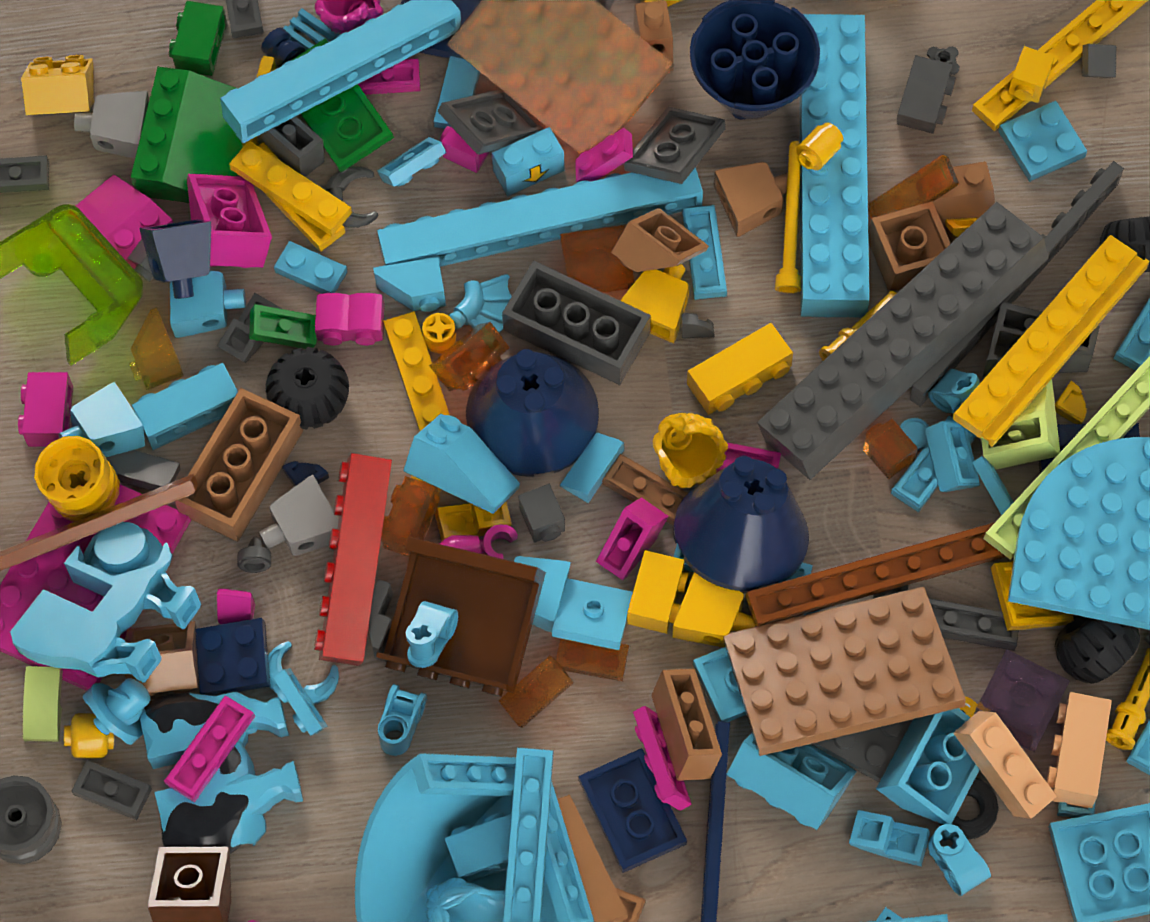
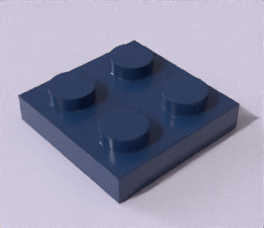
[195,618,271,696]

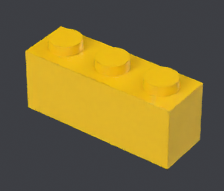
[687,323,793,415]

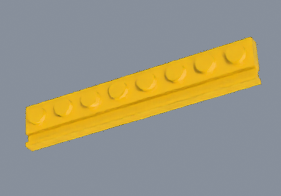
[953,235,1150,447]

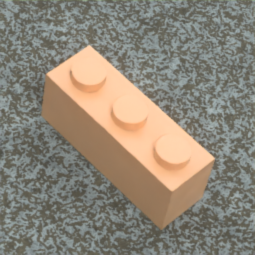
[1046,692,1112,809]
[953,711,1057,819]

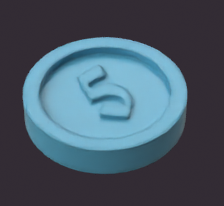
[898,418,930,451]

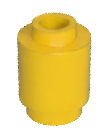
[796,123,843,170]

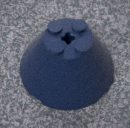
[690,0,820,120]
[466,349,599,477]
[673,456,809,591]

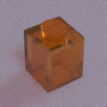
[863,418,918,480]

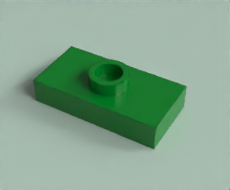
[249,304,317,349]

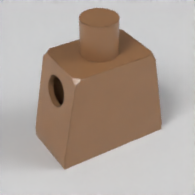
[633,0,673,75]
[714,162,788,237]

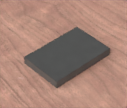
[437,88,544,155]
[624,107,726,184]

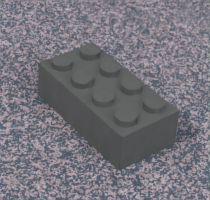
[502,260,651,385]

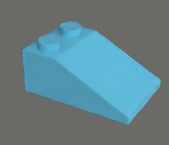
[403,414,520,514]

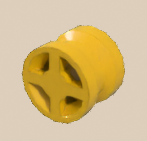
[422,313,456,354]

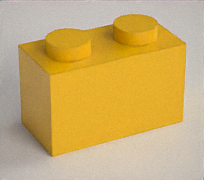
[627,550,689,634]

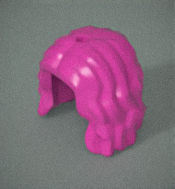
[314,0,384,34]

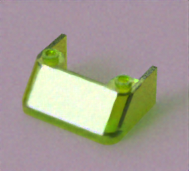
[0,204,143,366]

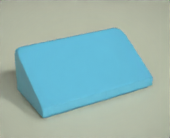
[925,421,980,492]
[560,432,624,503]

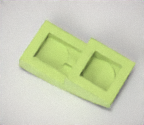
[23,666,63,742]

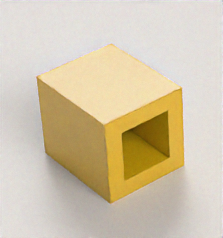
[1008,46,1055,103]

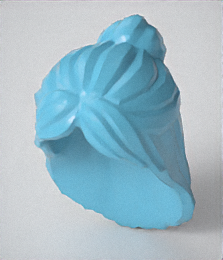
[426,878,506,922]

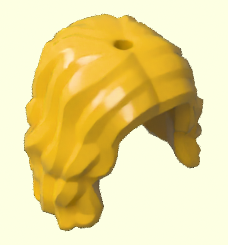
[652,413,728,489]

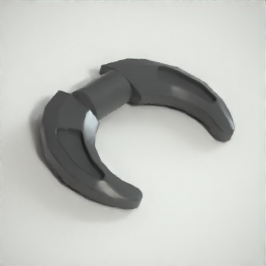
[326,166,378,228]

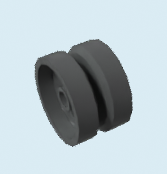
[0,775,62,864]

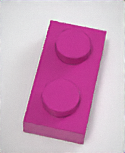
[575,127,633,182]

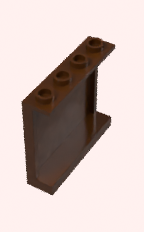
[376,537,546,697]

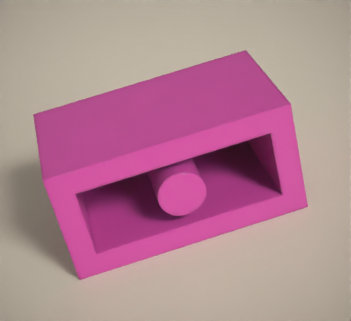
[18,372,73,447]

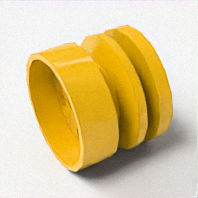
[34,436,120,522]

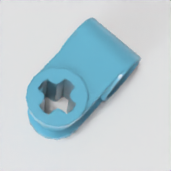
[928,369,980,413]
[406,601,458,668]
[378,684,427,756]
[928,824,991,896]

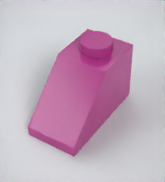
[596,497,669,580]

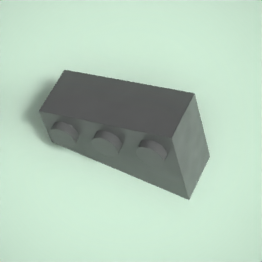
[982,302,1100,377]

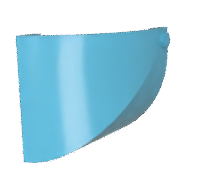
[355,754,594,922]

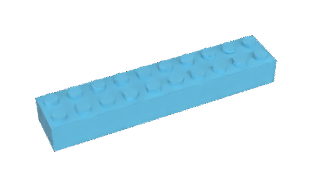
[799,14,869,318]

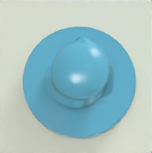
[83,678,150,745]

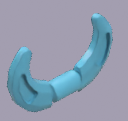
[268,641,339,705]

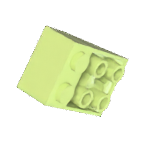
[981,379,1060,470]

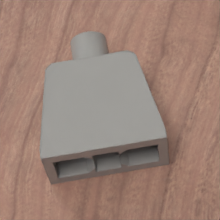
[74,91,150,159]
[258,475,338,556]

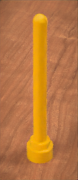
[775,140,802,293]

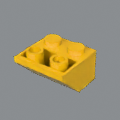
[21,55,94,115]

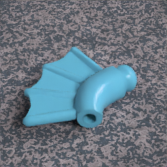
[449,274,512,345]

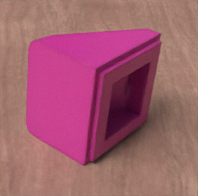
[217,588,256,624]

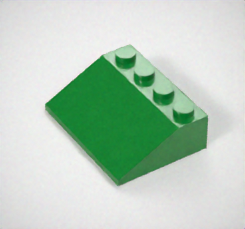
[131,66,243,203]

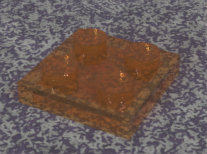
[560,225,635,293]

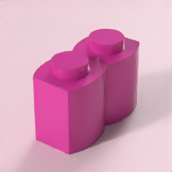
[315,293,385,346]

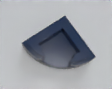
[282,461,329,487]

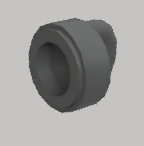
[237,536,272,573]

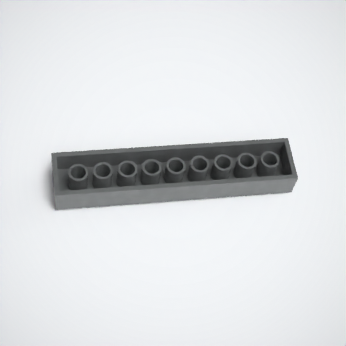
[757,202,1049,480]

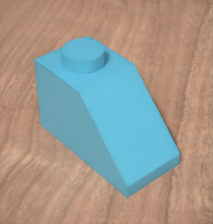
[373,257,446,312]

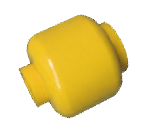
[63,713,114,759]

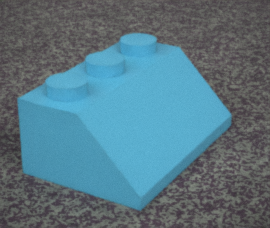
[876,708,980,825]
[727,733,857,830]

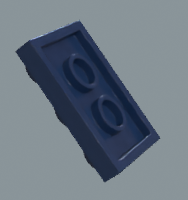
[578,748,687,873]

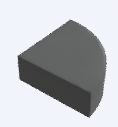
[681,313,714,338]

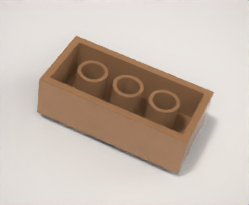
[175,388,303,542]

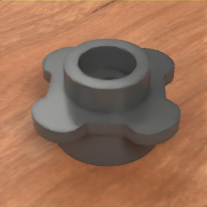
[927,46,960,75]

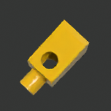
[620,264,690,344]
[672,572,756,647]

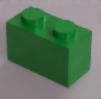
[169,1,227,76]

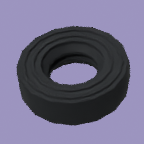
[939,778,999,840]

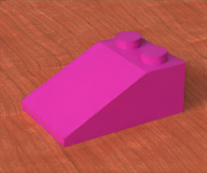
[187,174,272,268]
[65,175,173,278]

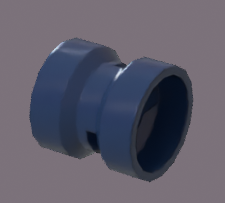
[261,27,305,67]

